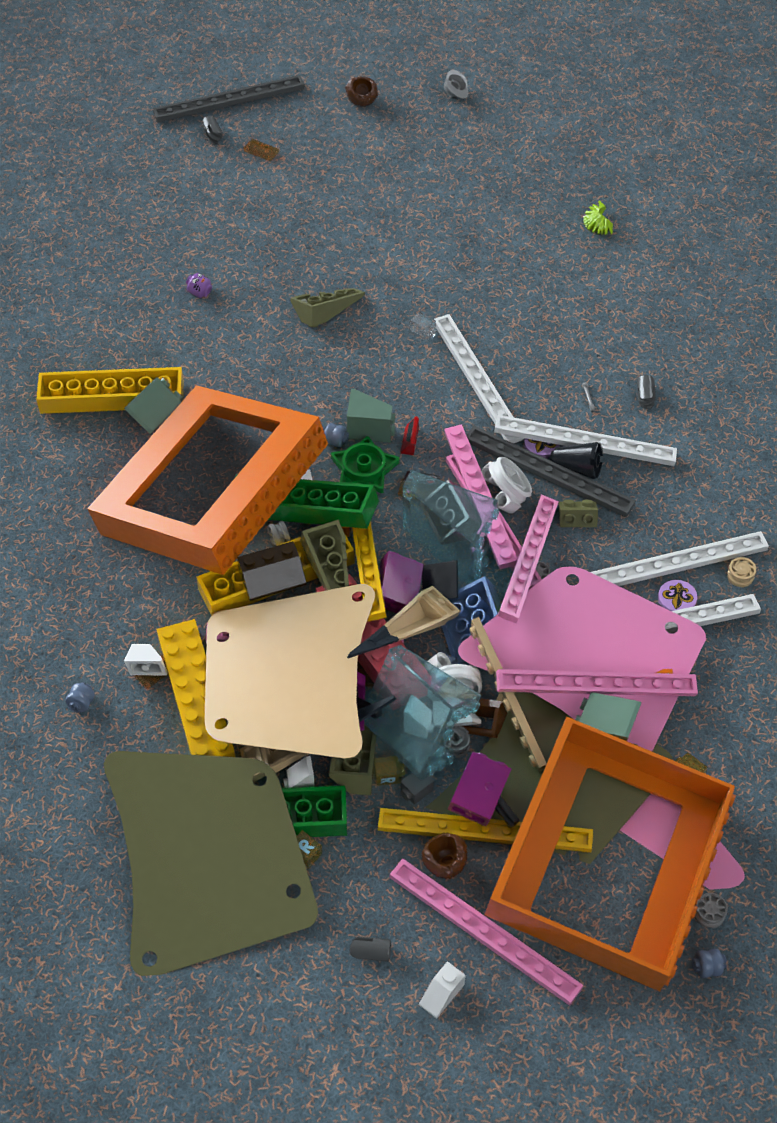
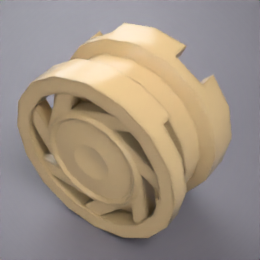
[727,557,756,587]

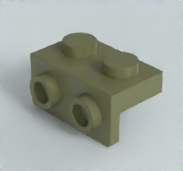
[558,499,598,527]

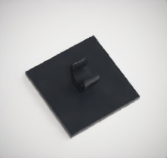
[422,560,458,599]

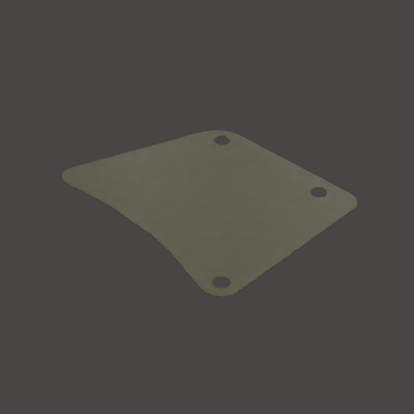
[425,692,673,864]
[104,751,318,976]

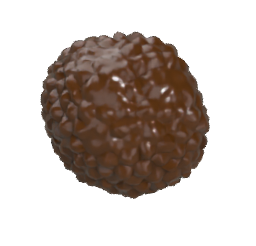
[345,76,378,107]
[422,833,468,879]

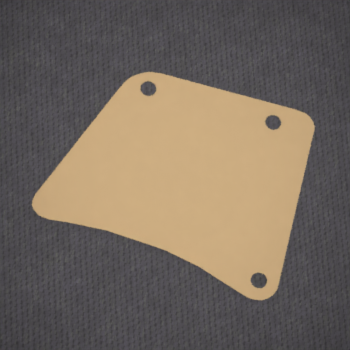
[205,584,375,758]

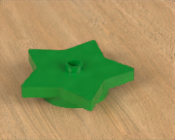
[331,436,400,493]

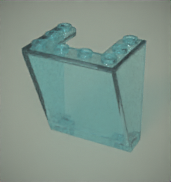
[403,470,500,585]
[364,645,482,780]

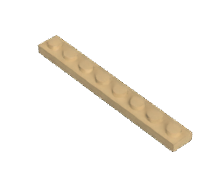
[469,617,547,772]

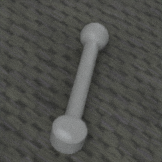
[582,382,595,412]

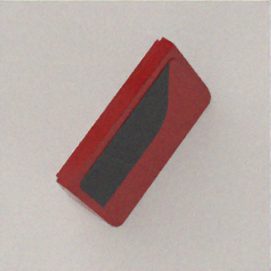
[400,416,419,455]

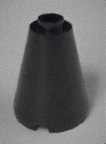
[550,442,603,479]

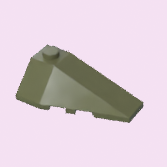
[290,288,365,327]
[300,520,349,591]
[329,721,378,795]

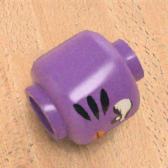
[186,273,212,298]

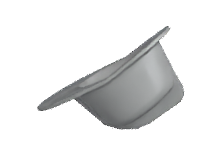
[444,70,469,99]

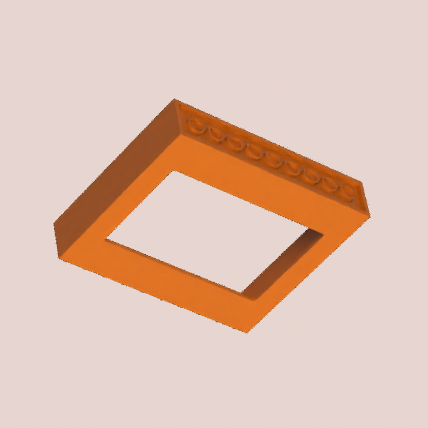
[88,385,328,575]
[485,717,736,992]

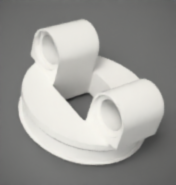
[481,457,532,514]
[423,652,482,702]

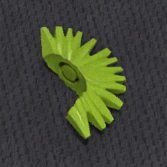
[583,201,613,235]

